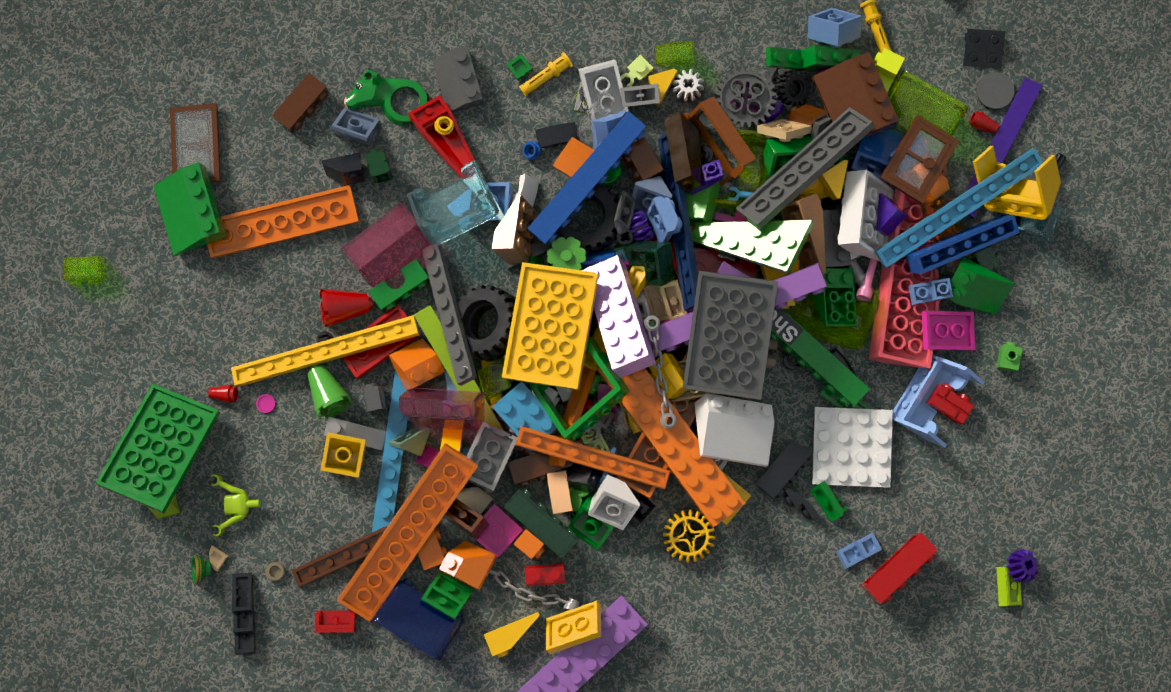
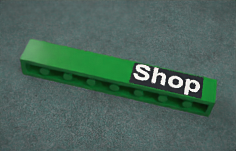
[770,307,870,407]

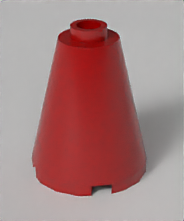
[319,289,373,327]

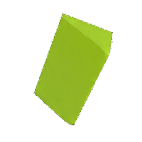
[996,567,1022,606]

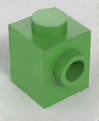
[996,342,1023,372]

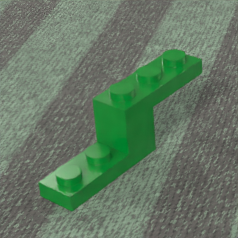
[766,45,860,72]

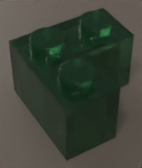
[627,240,676,286]

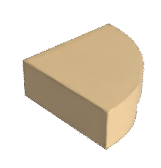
[209,545,228,572]

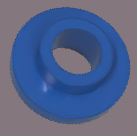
[523,141,541,160]

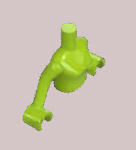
[211,474,261,536]

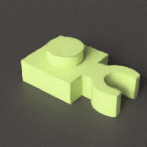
[620,55,653,87]

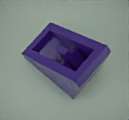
[876,193,907,236]

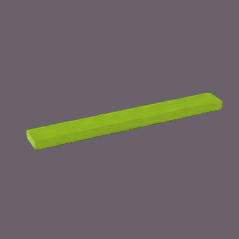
[414,305,504,431]

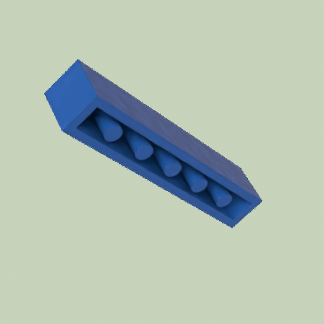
[905,214,1020,274]

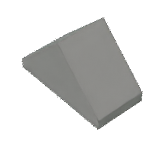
[620,84,660,107]

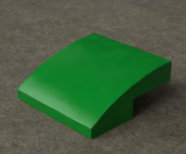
[421,571,473,620]

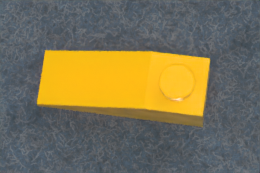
[484,612,540,658]

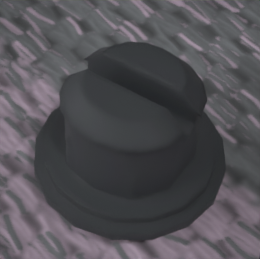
[316,331,333,343]

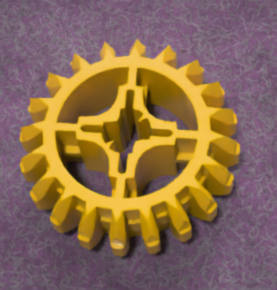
[663,510,715,563]

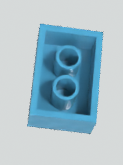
[492,381,557,452]

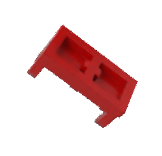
[315,610,356,633]

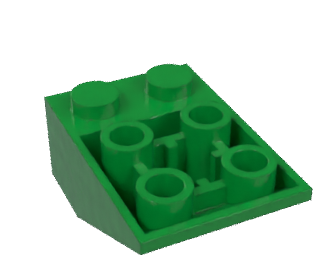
[810,268,857,327]

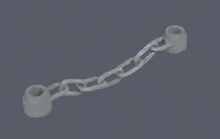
[643,315,677,429]
[487,569,580,611]

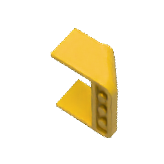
[973,146,1061,220]

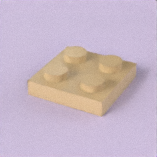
[757,119,812,142]

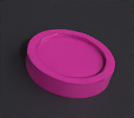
[256,394,276,413]

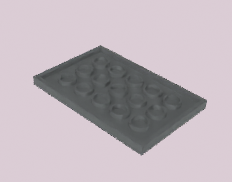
[683,271,778,400]

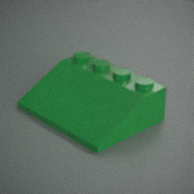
[153,162,227,256]

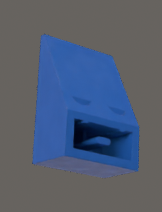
[849,129,904,184]

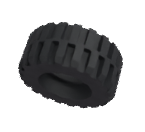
[555,183,619,253]
[457,285,516,362]

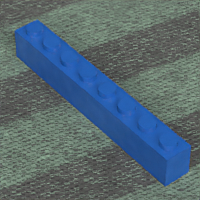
[527,111,646,245]

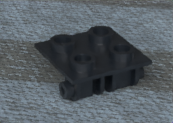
[963,29,1006,69]

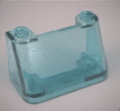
[407,160,499,245]

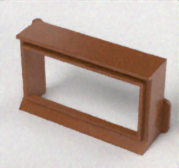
[683,96,756,187]

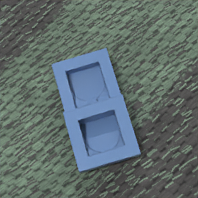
[836,532,882,569]

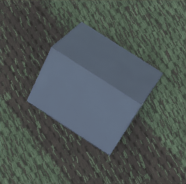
[331,107,380,146]
[632,176,672,214]

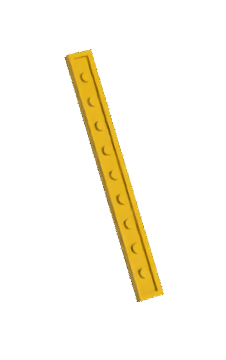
[231,315,419,387]

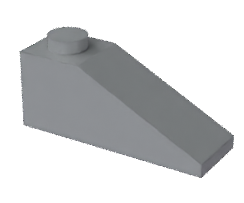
[324,417,386,450]

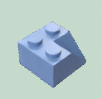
[807,8,862,48]

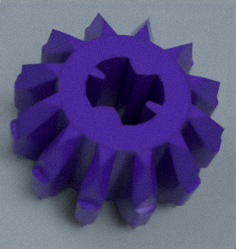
[630,210,655,244]
[1006,549,1040,583]

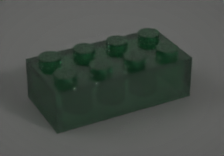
[503,489,578,559]

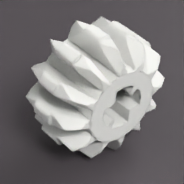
[672,69,704,102]

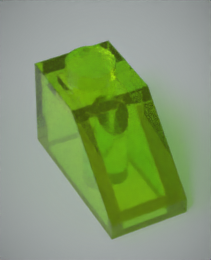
[655,41,694,65]

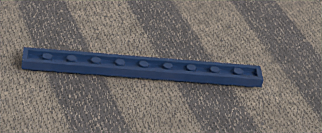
[658,133,698,312]

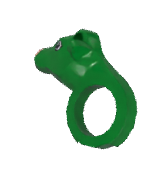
[344,70,428,127]

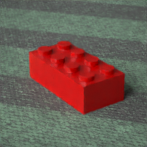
[860,532,938,604]

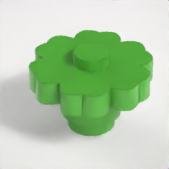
[547,237,586,270]

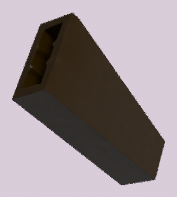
[664,112,702,192]

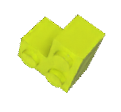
[874,48,905,92]

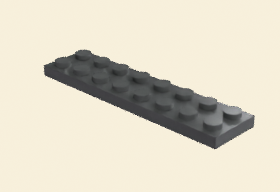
[736,107,875,229]

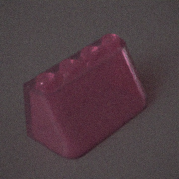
[341,202,431,287]
[399,388,485,431]

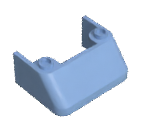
[892,355,984,448]

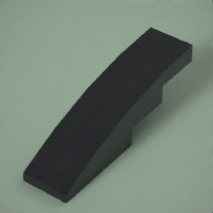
[232,572,255,655]

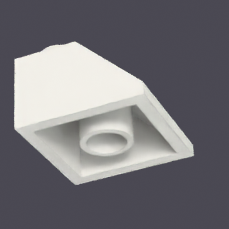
[588,475,640,530]

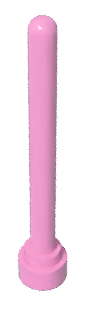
[856,258,878,302]

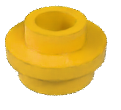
[434,116,454,135]

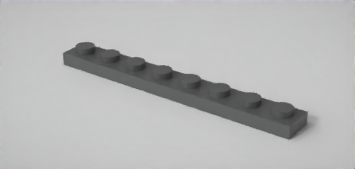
[422,242,477,386]

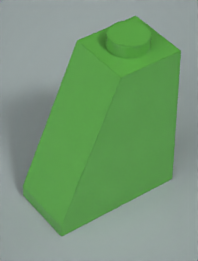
[685,182,720,226]

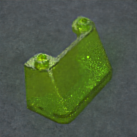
[888,71,968,154]

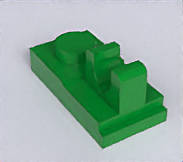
[810,481,848,522]

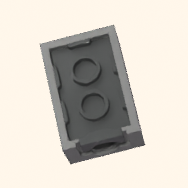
[466,422,517,493]

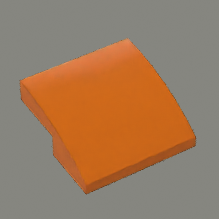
[552,137,594,178]

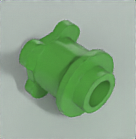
[589,374,605,395]

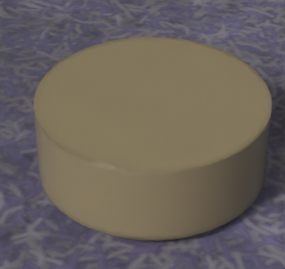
[265,562,286,581]

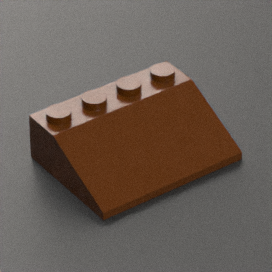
[812,52,899,139]

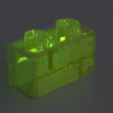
[63,256,106,286]

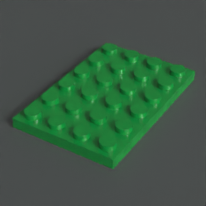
[96,383,220,514]

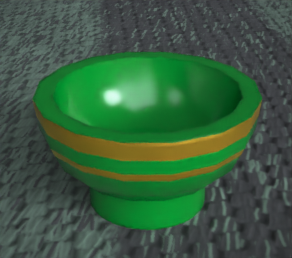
[191,555,211,583]

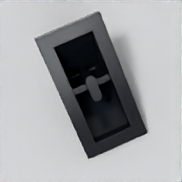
[629,494,656,528]

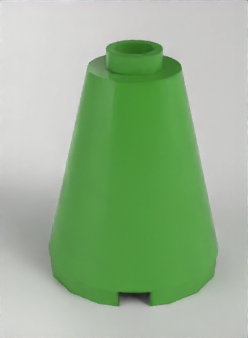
[307,364,353,420]

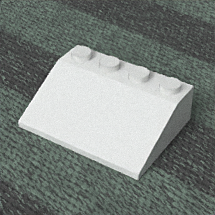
[838,170,894,261]
[694,393,774,467]

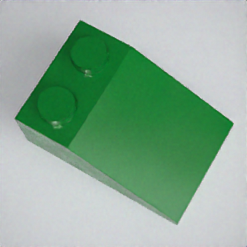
[947,257,1014,314]

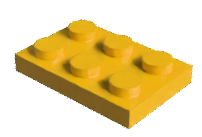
[546,601,601,654]

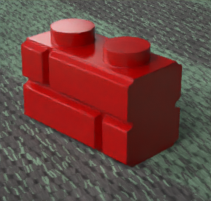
[926,383,974,425]
[525,564,565,586]

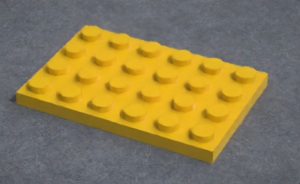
[502,262,599,390]

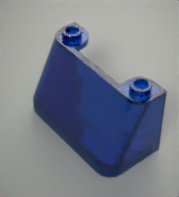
[372,578,466,661]

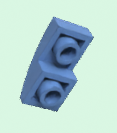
[908,278,953,305]

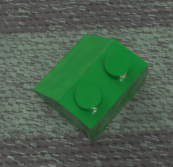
[566,493,614,551]

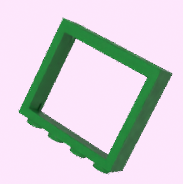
[529,336,630,441]

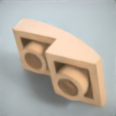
[547,470,573,514]

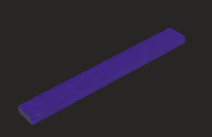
[965,77,1042,218]

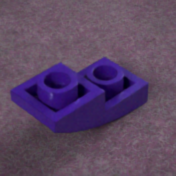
[689,160,724,195]

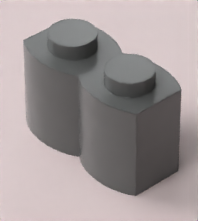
[363,383,388,415]

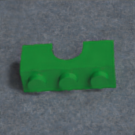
[369,259,430,312]

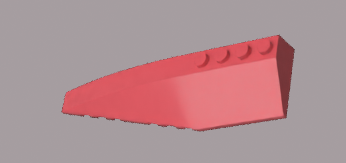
[869,139,940,369]

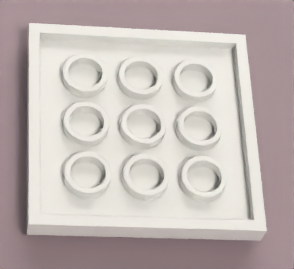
[812,407,893,487]

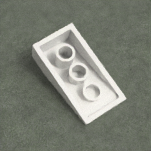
[578,60,629,120]

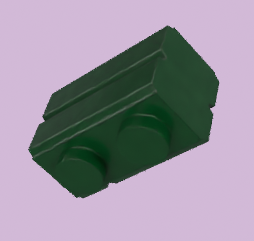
[366,149,393,184]

